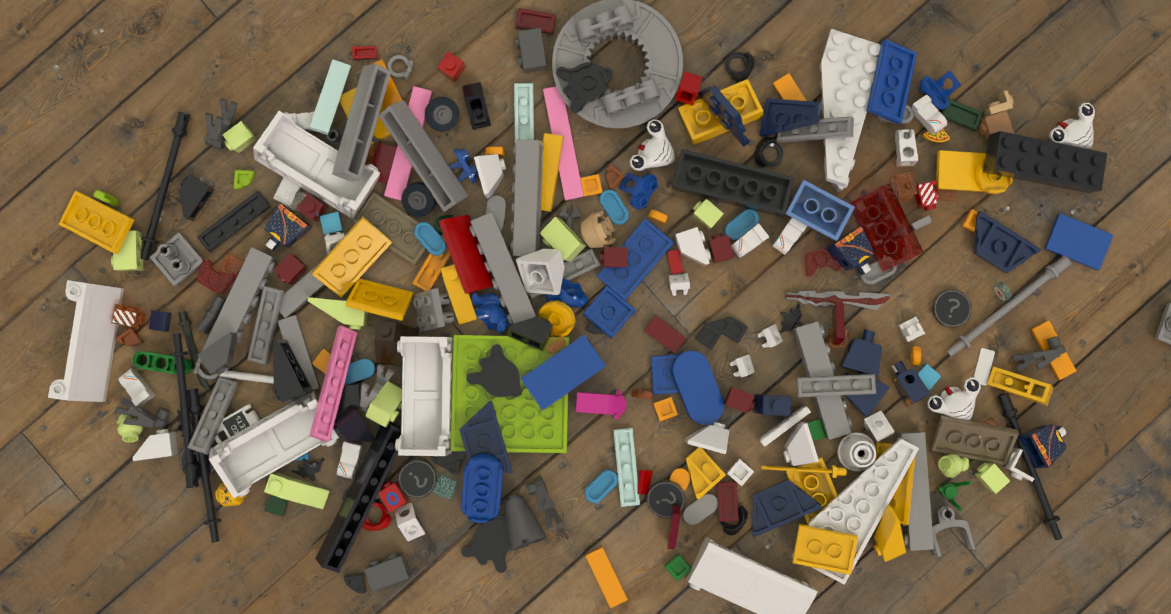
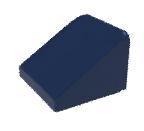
[149,310,171,332]

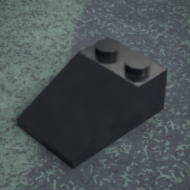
[273,339,313,403]

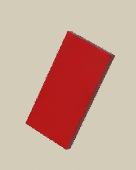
[439,215,494,294]

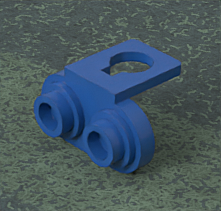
[919,71,961,110]
[449,148,479,183]
[619,173,658,210]

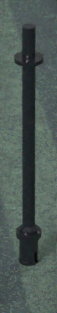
[140,112,191,261]
[170,333,199,488]
[187,388,222,543]
[996,392,1062,540]

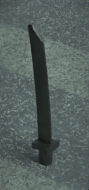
[178,311,210,391]

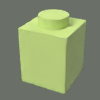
[223,121,257,153]
[692,199,724,230]
[974,462,1010,494]

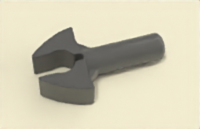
[559,204,580,231]

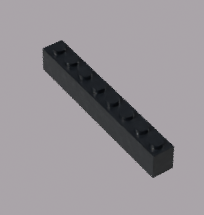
[315,422,401,573]

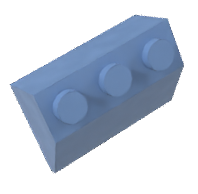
[786,180,855,241]

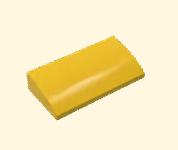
[678,79,763,146]
[786,455,838,524]

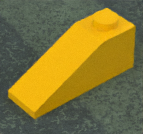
[441,265,477,325]
[987,366,1054,406]
[873,505,906,562]

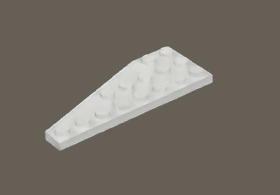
[819,29,881,186]
[792,438,919,585]

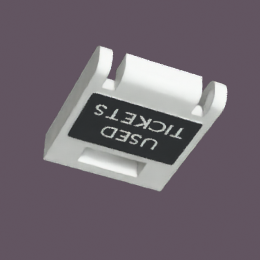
[215,404,260,444]

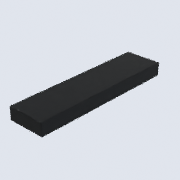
[197,191,271,252]

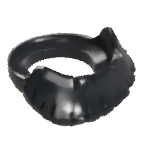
[726,52,755,82]
[754,136,783,167]
[718,506,748,535]

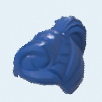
[545,279,588,308]
[472,292,510,332]

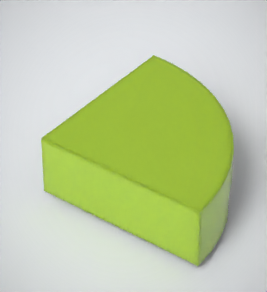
[233,170,256,190]
[93,190,120,207]

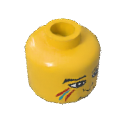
[215,482,247,507]

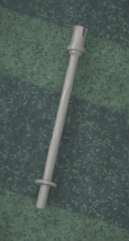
[946,256,1072,357]

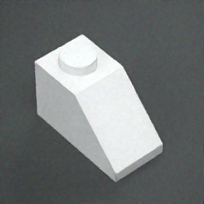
[133,429,178,461]

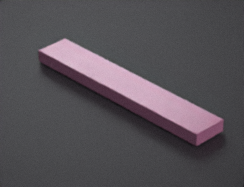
[384,86,433,201]
[543,86,584,201]
[309,325,358,442]

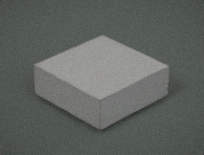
[907,216,932,232]

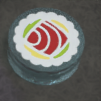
[994,282,1012,302]

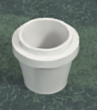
[837,432,876,471]

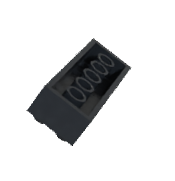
[983,131,1107,193]
[671,149,795,217]

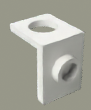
[864,411,894,441]
[1003,448,1034,482]
[394,502,425,541]

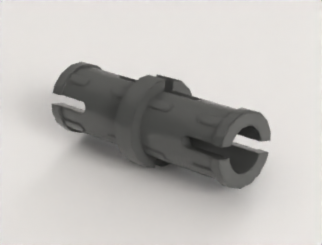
[196,295,226,334]

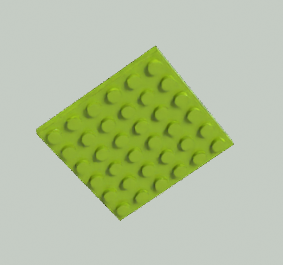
[451,335,569,453]

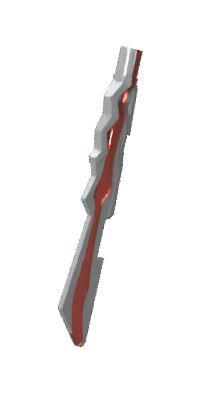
[786,291,890,310]

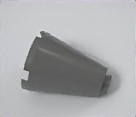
[505,494,547,551]

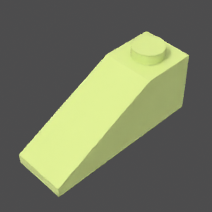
[308,297,368,330]
[264,471,330,509]

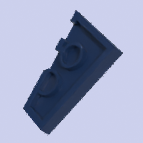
[759,98,822,137]

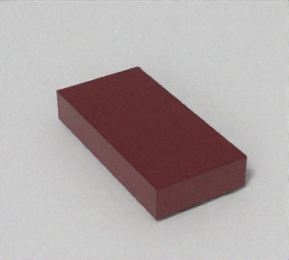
[515,8,556,35]
[372,142,397,184]
[832,302,845,345]
[644,316,686,354]
[717,482,738,522]
[667,505,681,550]

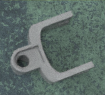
[360,364,394,413]
[932,506,976,557]

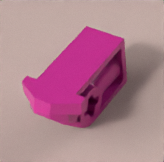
[576,390,627,419]

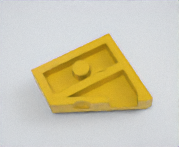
[685,447,726,500]

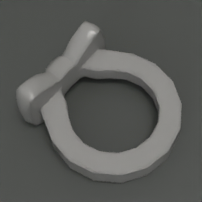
[387,55,415,80]
[193,357,219,380]

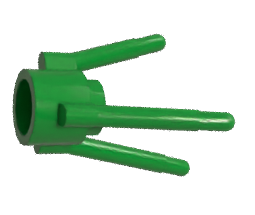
[936,481,972,511]

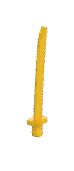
[761,465,847,478]

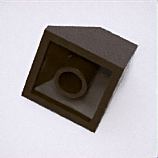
[374,321,419,366]

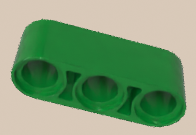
[132,351,194,375]

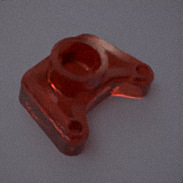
[805,248,841,277]
[197,259,235,293]

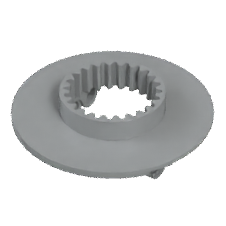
[552,0,683,129]

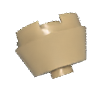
[581,211,615,248]

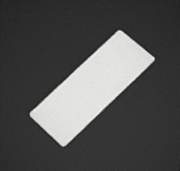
[974,348,995,386]

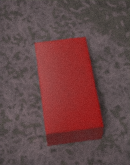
[352,46,377,60]
[667,249,683,275]
[637,470,653,494]

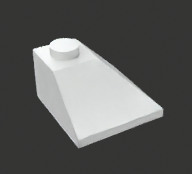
[474,154,506,200]
[516,249,565,295]
[783,421,819,466]
[684,422,729,454]

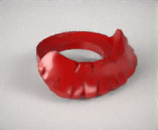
[361,503,391,531]

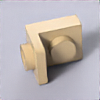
[983,90,1013,117]

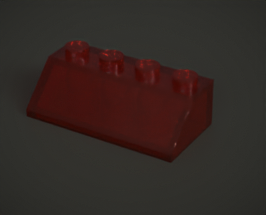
[849,184,924,272]

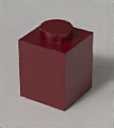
[296,193,328,222]
[708,233,734,264]
[600,247,628,268]
[274,253,308,284]
[724,386,755,413]

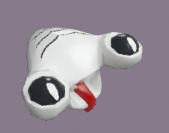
[1048,103,1095,149]
[630,119,675,171]
[927,377,981,421]

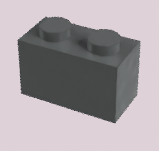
[515,28,547,73]
[364,552,411,592]

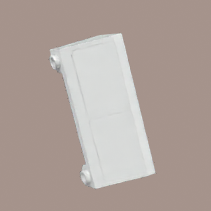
[253,111,380,220]
[48,280,124,402]
[395,337,453,456]
[209,390,339,498]
[687,537,818,614]

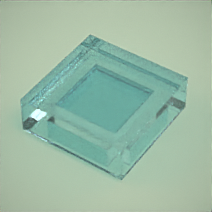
[433,475,458,500]

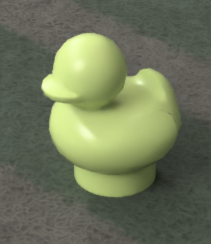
[116,414,143,443]
[938,454,969,478]

